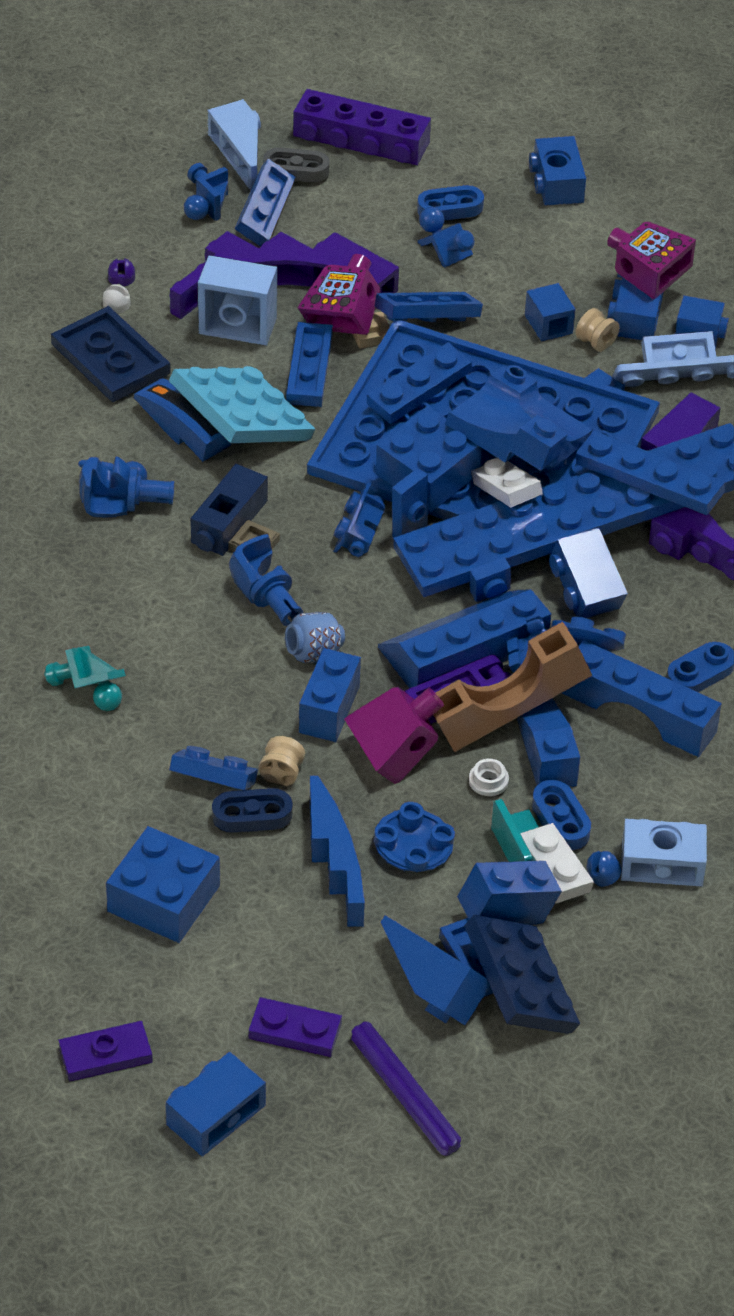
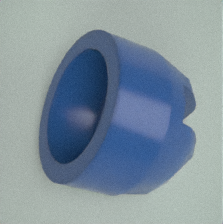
[586,851,622,887]

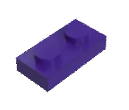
[248,997,342,1057]

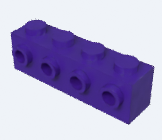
[293,89,431,166]

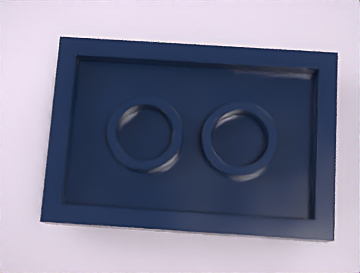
[51,306,171,403]
[464,915,580,1034]

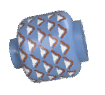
[285,612,345,663]

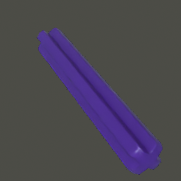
[351,1021,461,1156]

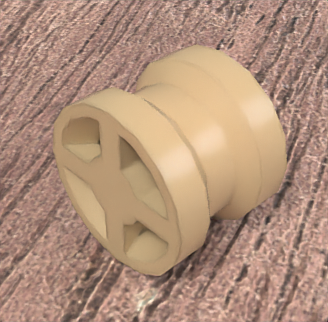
[576,308,619,352]
[259,736,305,786]

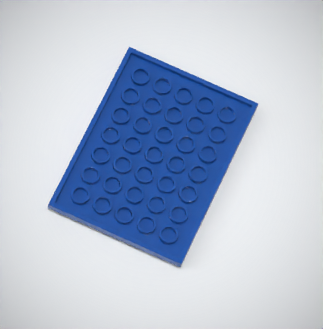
[307,319,660,555]

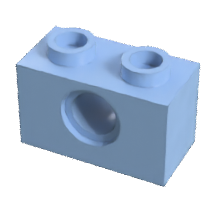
[621,819,707,887]

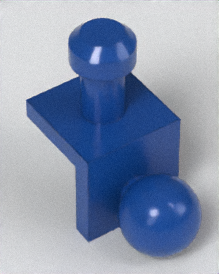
[183,163,228,221]
[418,207,475,267]

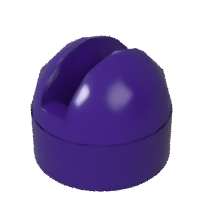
[108,258,135,286]

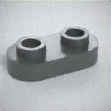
[263,148,330,182]

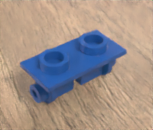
[333,482,385,557]

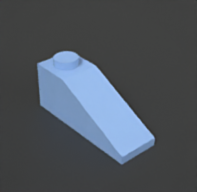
[208,99,261,191]

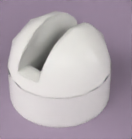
[102,284,130,313]

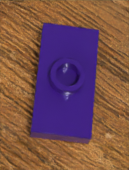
[58,1021,153,1082]

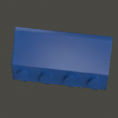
[378,589,551,689]

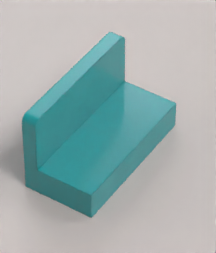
[491,799,539,862]

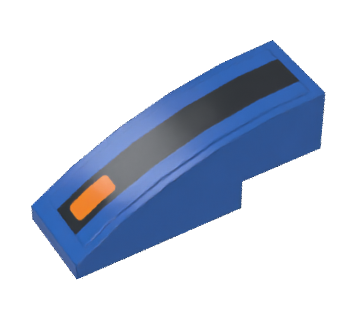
[134,378,231,462]

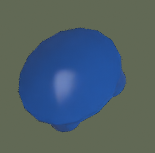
[549,617,626,652]
[373,802,455,872]

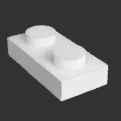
[471,458,543,508]
[520,823,594,903]

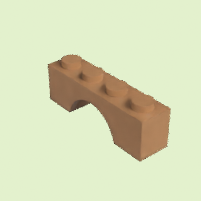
[434,622,592,752]

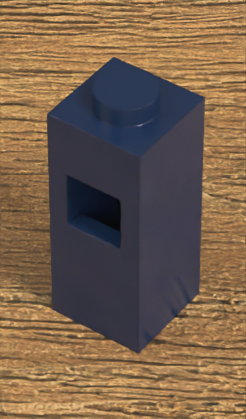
[190,464,268,556]

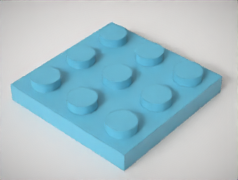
[169,366,315,443]

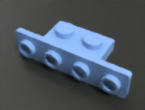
[612,331,734,387]

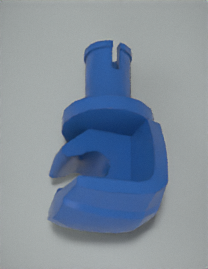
[79,456,175,518]
[229,534,303,626]

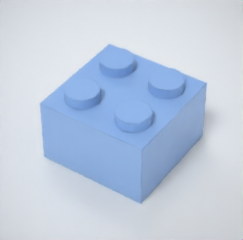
[198,256,277,345]

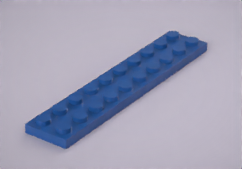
[393,423,734,598]

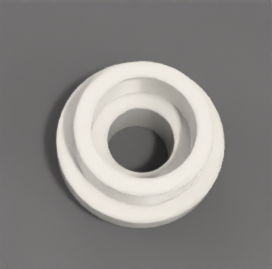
[469,759,509,796]

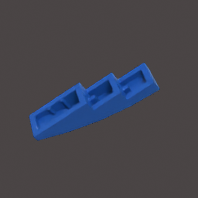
[309,776,365,927]

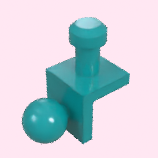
[44,646,126,711]

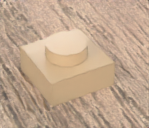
[353,312,390,349]

